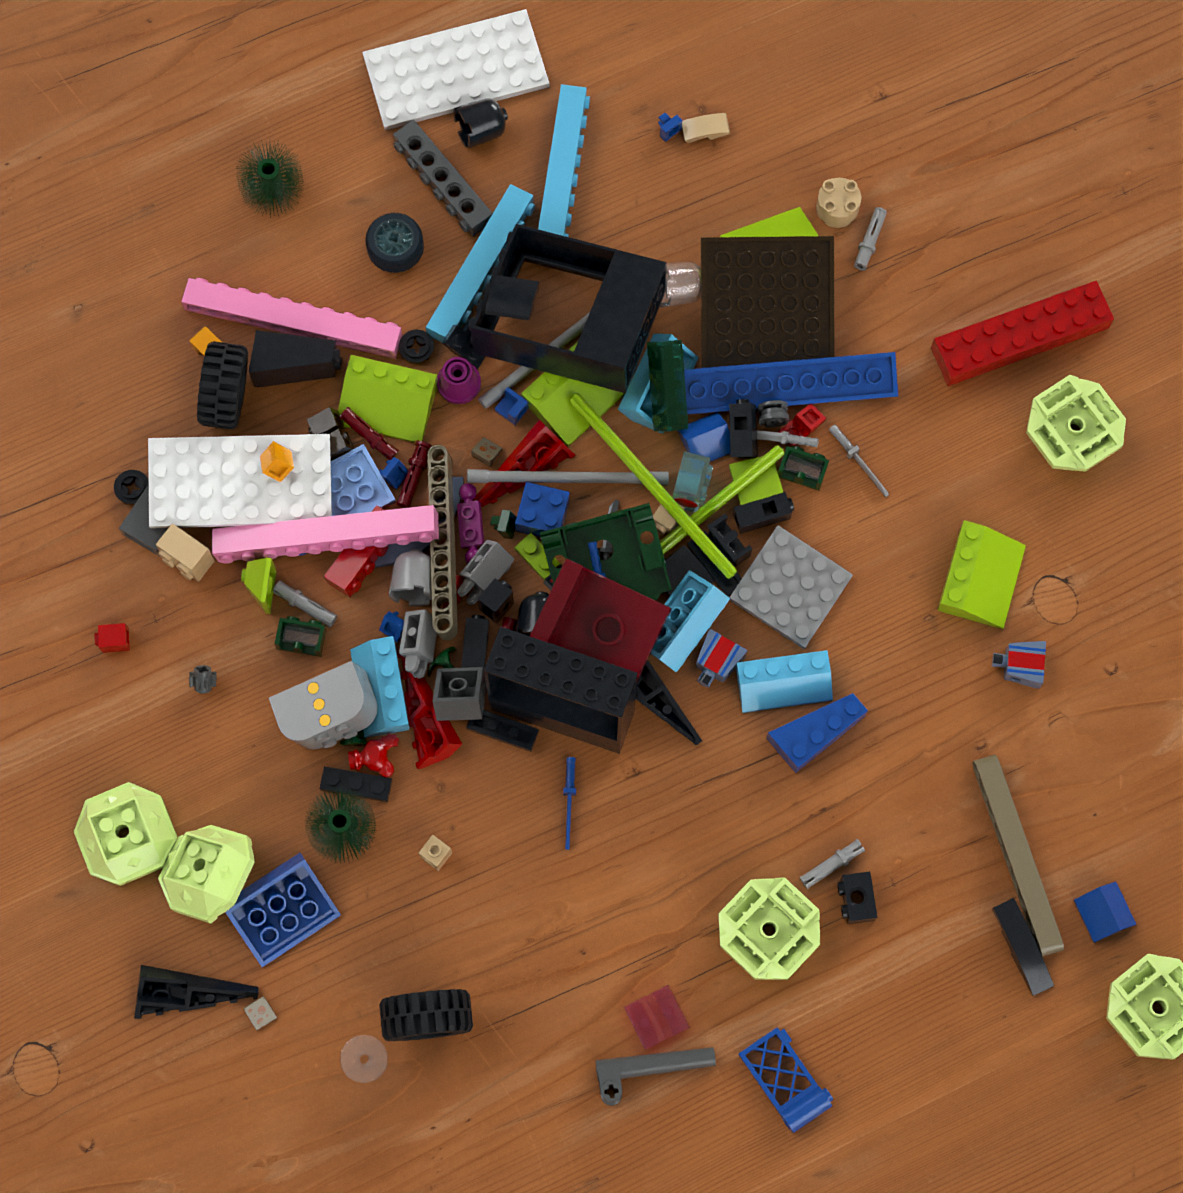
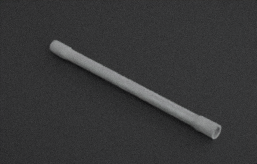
[478,312,590,409]
[467,469,669,485]

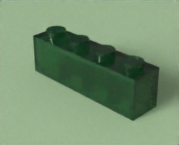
[647,340,688,432]

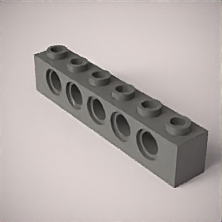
[393,119,493,237]

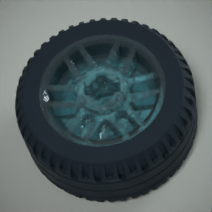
[365,212,424,273]

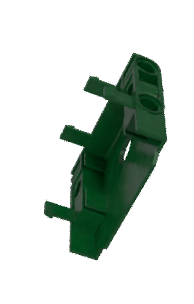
[540,503,672,600]

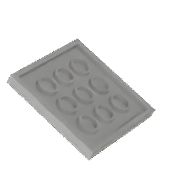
[729,525,853,649]

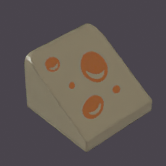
[471,437,502,467]
[244,996,277,1030]

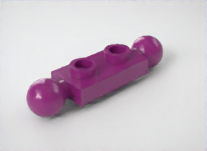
[457,483,485,564]

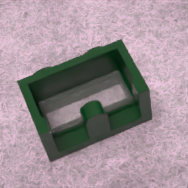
[778,446,829,491]
[274,616,326,657]

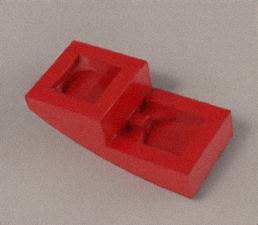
[778,404,826,447]

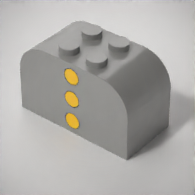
[269,661,378,750]

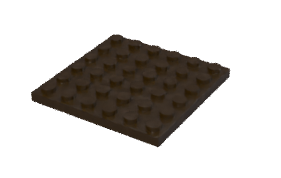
[701,236,834,368]

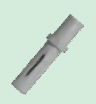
[854,207,887,271]
[273,580,338,628]
[799,839,865,890]

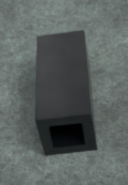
[729,399,758,459]
[733,492,794,534]
[461,615,490,676]

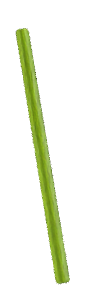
[570,393,737,579]
[660,445,784,555]

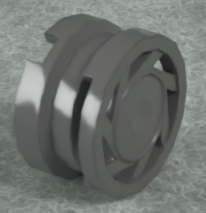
[757,400,790,428]

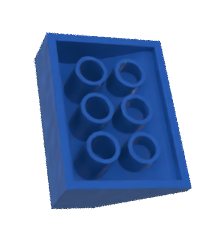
[225,853,341,967]

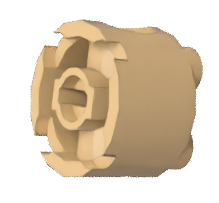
[816,177,862,228]

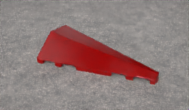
[473,420,575,508]
[397,652,462,769]

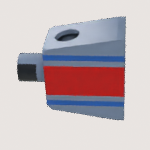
[696,629,747,688]
[992,641,1046,689]

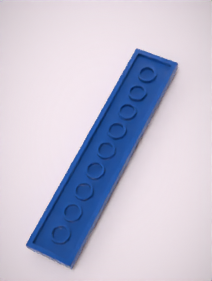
[674,352,898,415]

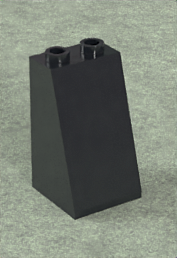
[248,330,342,388]

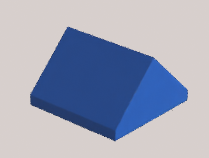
[677,412,731,468]
[1073,882,1136,943]

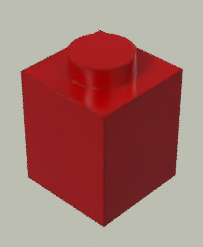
[94,623,130,653]

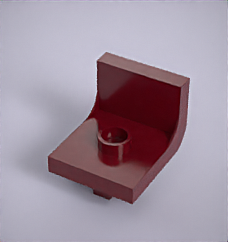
[530,558,672,681]

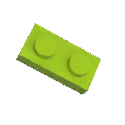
[514,533,560,580]

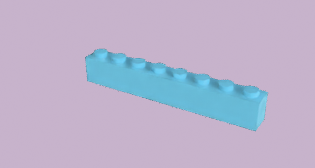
[538,84,590,237]
[426,184,535,343]

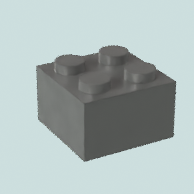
[433,667,486,721]

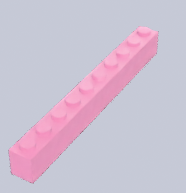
[181,278,403,359]
[212,505,439,564]

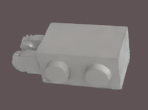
[457,540,515,606]
[399,610,437,679]

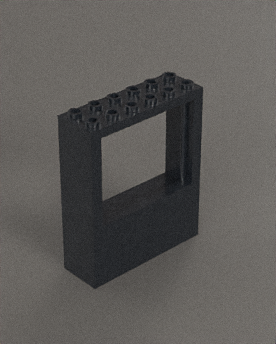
[469,224,667,393]
[484,627,638,754]

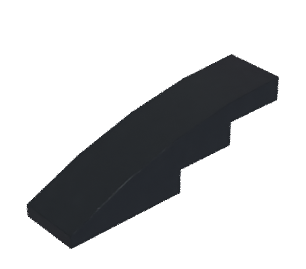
[992,898,1054,996]

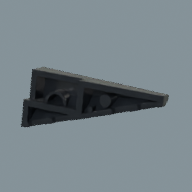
[636,660,702,745]
[134,965,259,1019]

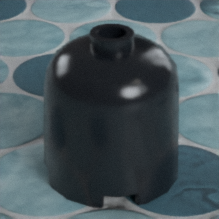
[453,98,508,148]
[516,591,549,636]

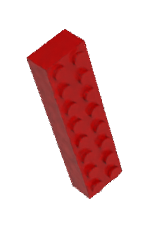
[931,280,1114,386]

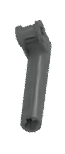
[595,1047,716,1106]

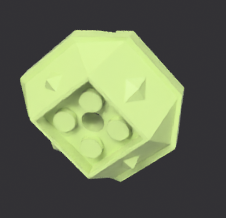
[1026,375,1126,472]
[74,782,178,886]
[158,825,255,923]
[718,877,820,980]
[1106,954,1183,1060]

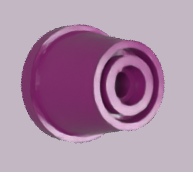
[437,357,481,404]

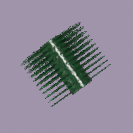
[235,140,303,218]
[304,788,377,864]

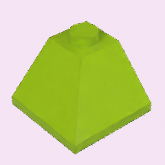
[241,558,277,614]

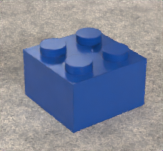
[515,482,570,537]

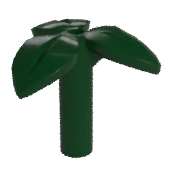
[427,646,457,677]

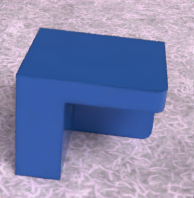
[495,387,529,425]

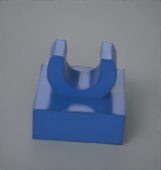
[658,113,682,142]
[379,457,408,489]
[379,611,404,642]

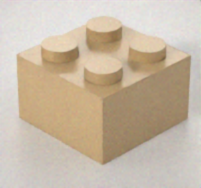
[155,523,215,582]

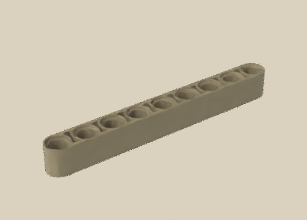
[428,445,458,640]
[972,754,1064,957]

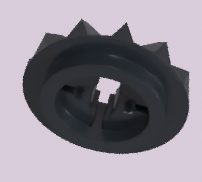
[399,329,434,364]
[114,470,149,505]

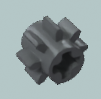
[189,665,217,693]

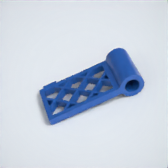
[738,1027,833,1133]

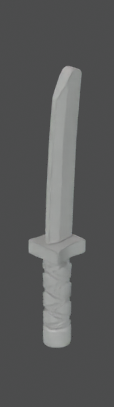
[829,424,889,497]
[757,430,819,447]

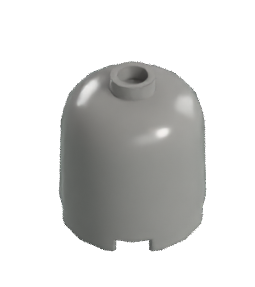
[389,549,432,606]

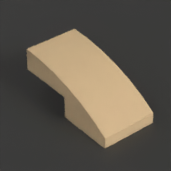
[682,113,730,143]

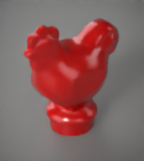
[348,733,399,778]

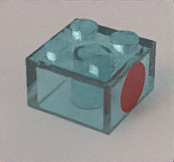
[673,451,713,512]

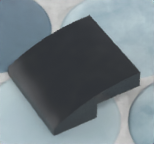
[485,275,539,320]
[665,545,714,597]

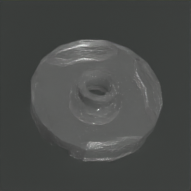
[340,1035,388,1083]

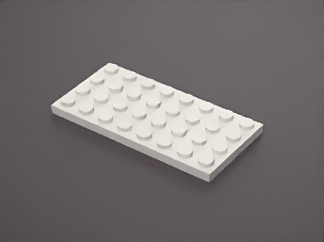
[362,9,550,130]
[148,434,332,528]

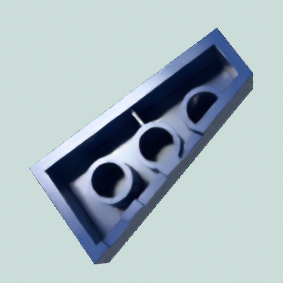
[766,693,868,773]

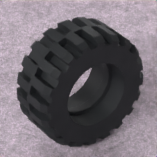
[197,341,248,430]
[379,989,473,1041]

